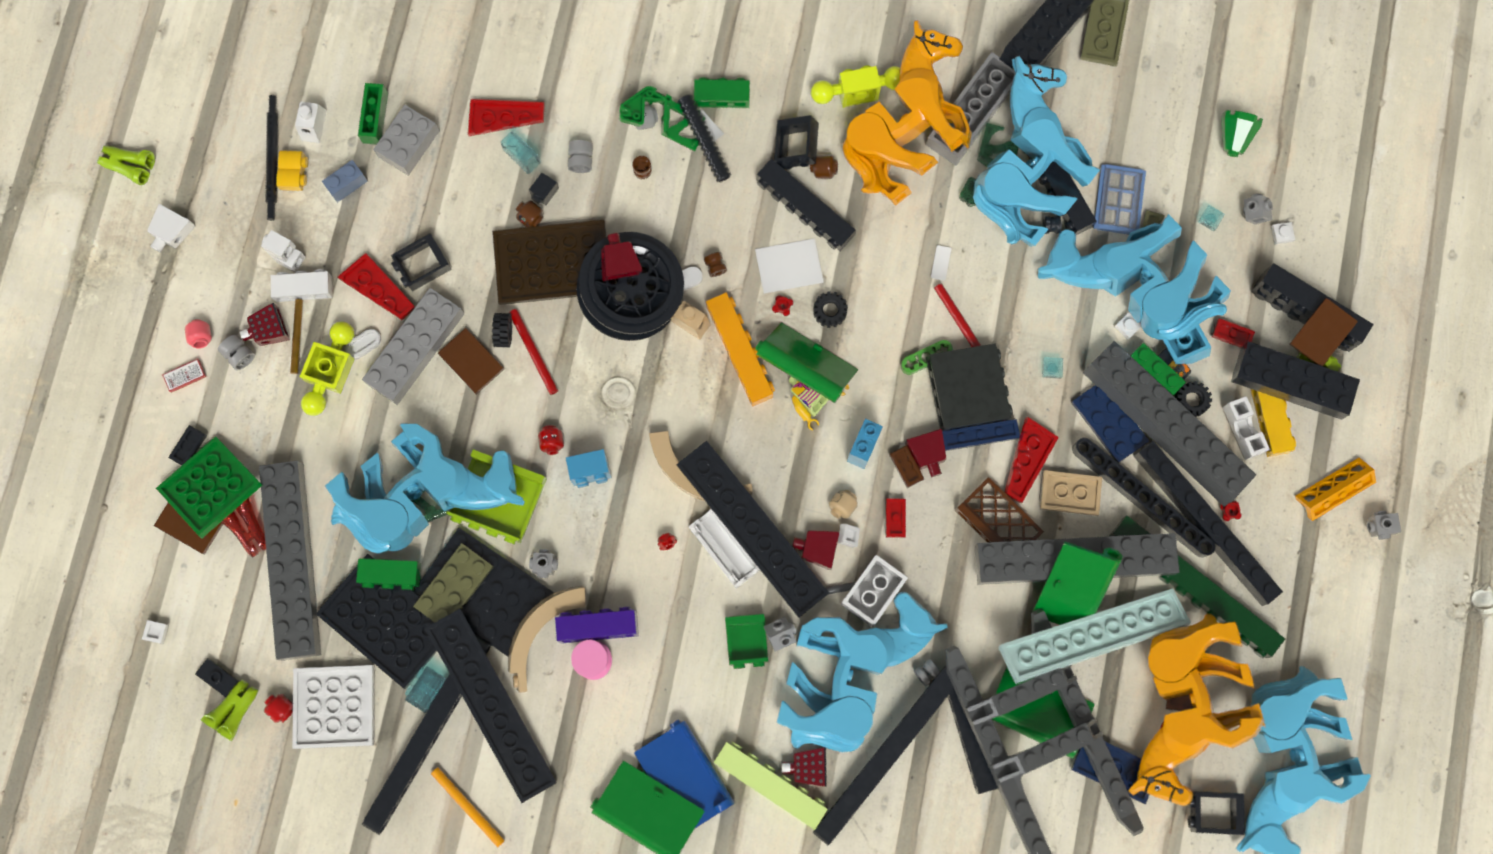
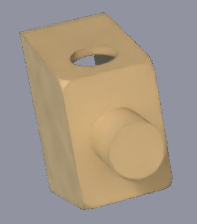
[671,301,710,340]

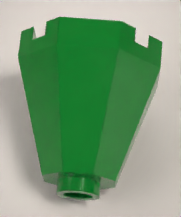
[1221,110,1263,157]

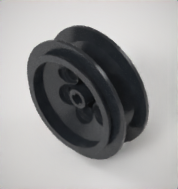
[576,232,684,341]

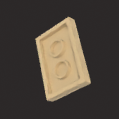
[1040,470,1102,516]

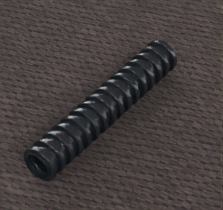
[677,94,731,183]

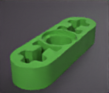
[901,340,953,375]

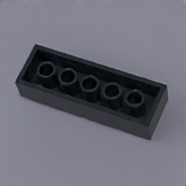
[999,0,1094,70]
[1251,263,1374,352]
[1231,341,1360,420]

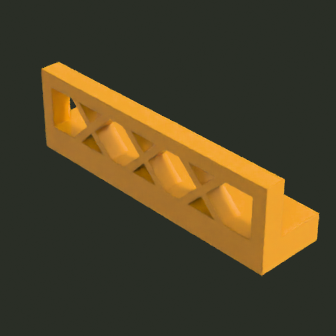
[1295,458,1376,521]

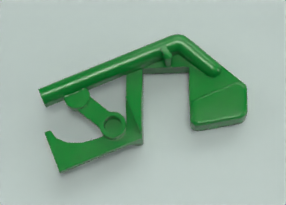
[619,86,705,152]

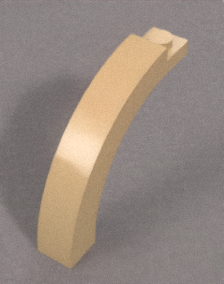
[649,431,752,501]
[508,586,586,693]

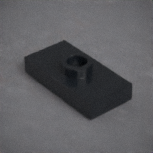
[168,425,207,466]
[195,658,239,697]

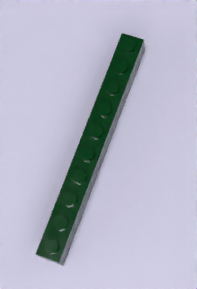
[1109,516,1285,659]

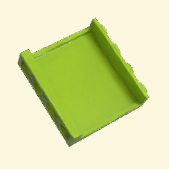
[446,449,547,545]

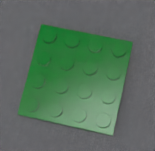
[156,437,263,539]

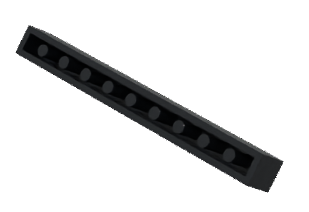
[1133,441,1283,606]

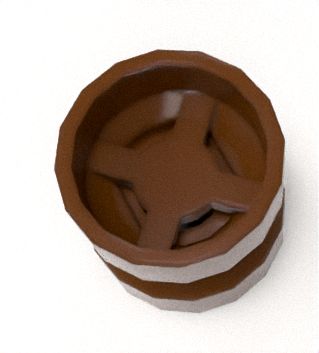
[632,156,652,180]
[703,252,727,277]

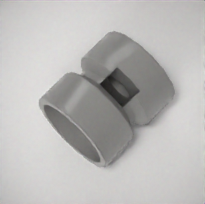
[568,140,593,173]
[218,334,255,371]

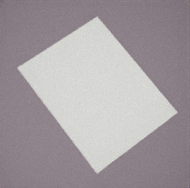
[755,238,824,293]

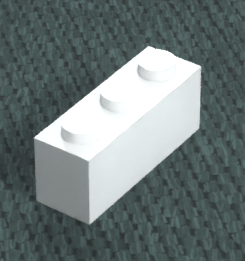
[271,269,333,302]

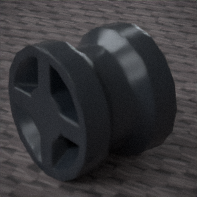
[1042,215,1061,234]

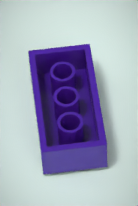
[555,607,639,644]

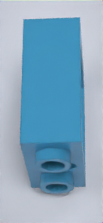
[847,419,883,469]

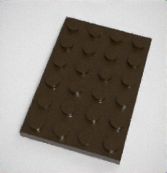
[492,220,611,305]

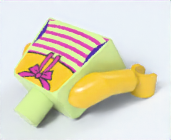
[789,377,849,431]

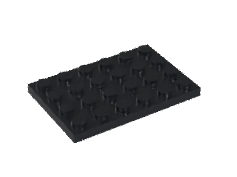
[413,528,554,657]
[316,553,437,689]

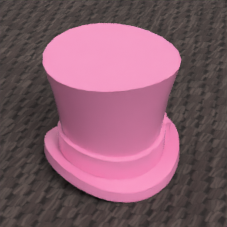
[571,640,612,680]

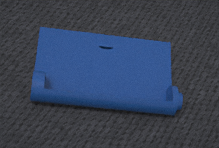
[634,719,735,828]

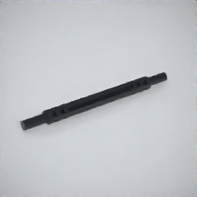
[265,95,278,221]

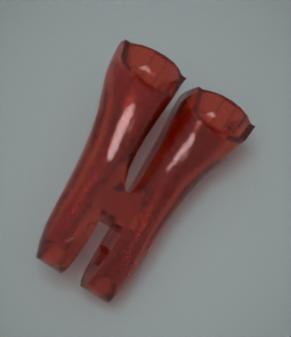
[221,498,266,558]

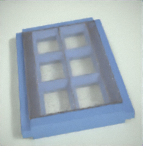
[1093,164,1146,235]

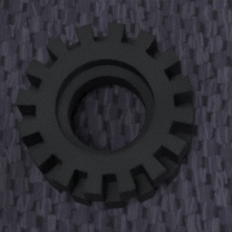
[813,291,848,328]
[492,313,512,348]
[1175,381,1212,417]

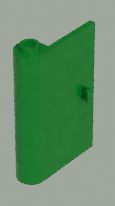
[755,322,859,403]
[1033,541,1123,625]
[992,666,1095,759]
[590,760,705,854]

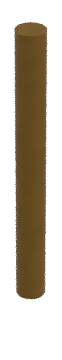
[290,299,303,374]

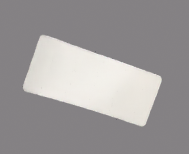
[700,110,724,141]
[931,245,951,281]

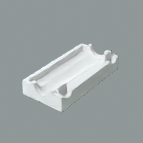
[688,509,760,589]

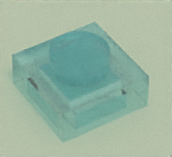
[1198,205,1225,231]
[1042,357,1063,379]

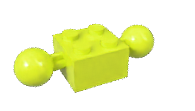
[811,65,901,108]
[299,321,355,416]

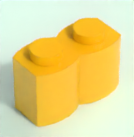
[277,150,308,191]

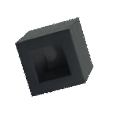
[529,172,559,206]

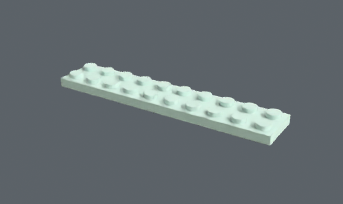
[998,588,1191,684]

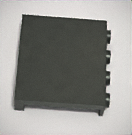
[926,343,1013,431]

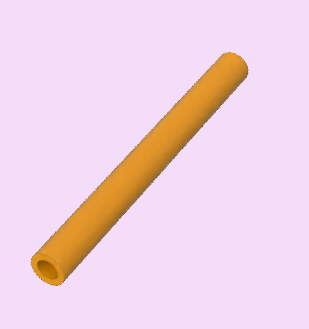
[431,767,505,848]

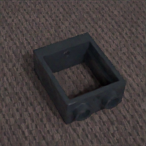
[774,115,819,170]
[391,233,452,292]
[1188,791,1244,835]

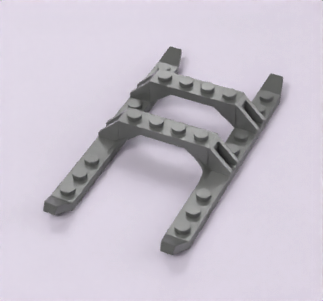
[945,609,1144,854]

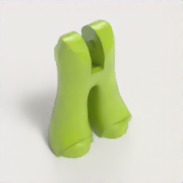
[97,146,155,185]
[201,679,258,741]

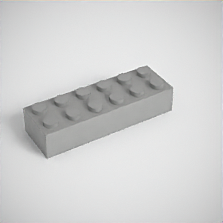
[926,52,1015,165]
[362,288,464,405]

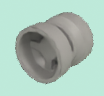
[913,659,940,686]

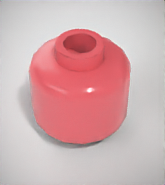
[185,319,212,349]

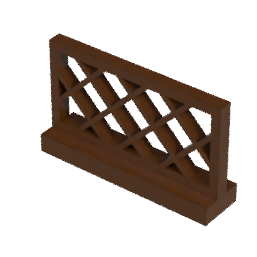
[955,477,1044,543]

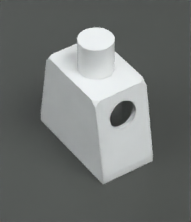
[295,102,327,143]
[148,204,195,252]

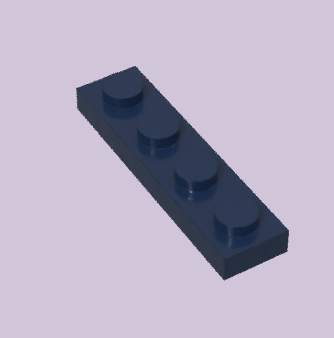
[942,419,1020,451]

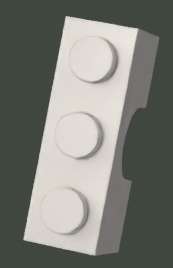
[261,230,306,273]
[1222,396,1270,460]

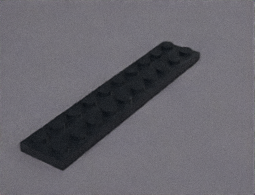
[676,441,829,618]
[425,609,557,804]

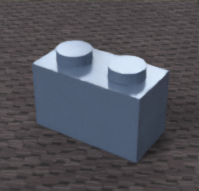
[321,160,368,203]

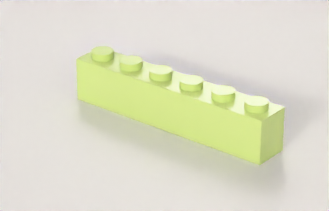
[714,741,828,830]

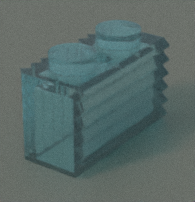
[501,131,541,174]
[405,666,447,713]

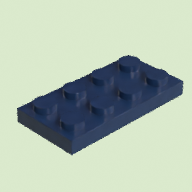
[1071,385,1149,463]
[1071,742,1150,804]

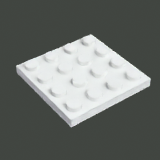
[293,665,374,749]

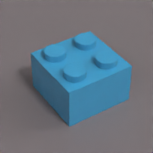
[565,449,612,488]

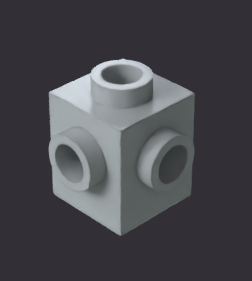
[1243,194,1273,225]
[1367,511,1401,540]
[529,549,558,578]
[763,617,797,652]

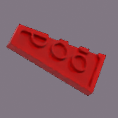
[468,99,545,137]
[337,253,415,320]
[1004,417,1059,503]

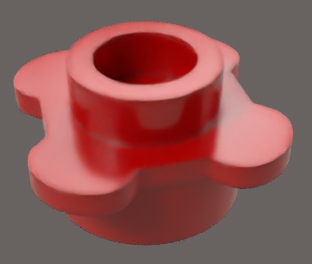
[772,295,793,316]
[1220,501,1242,522]
[657,533,677,551]

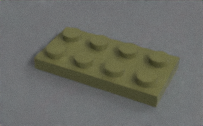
[1080,0,1130,67]
[413,543,493,622]

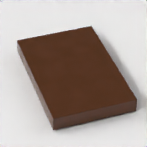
[1289,298,1358,366]
[438,328,504,395]
[154,503,225,555]

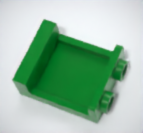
[725,614,769,669]

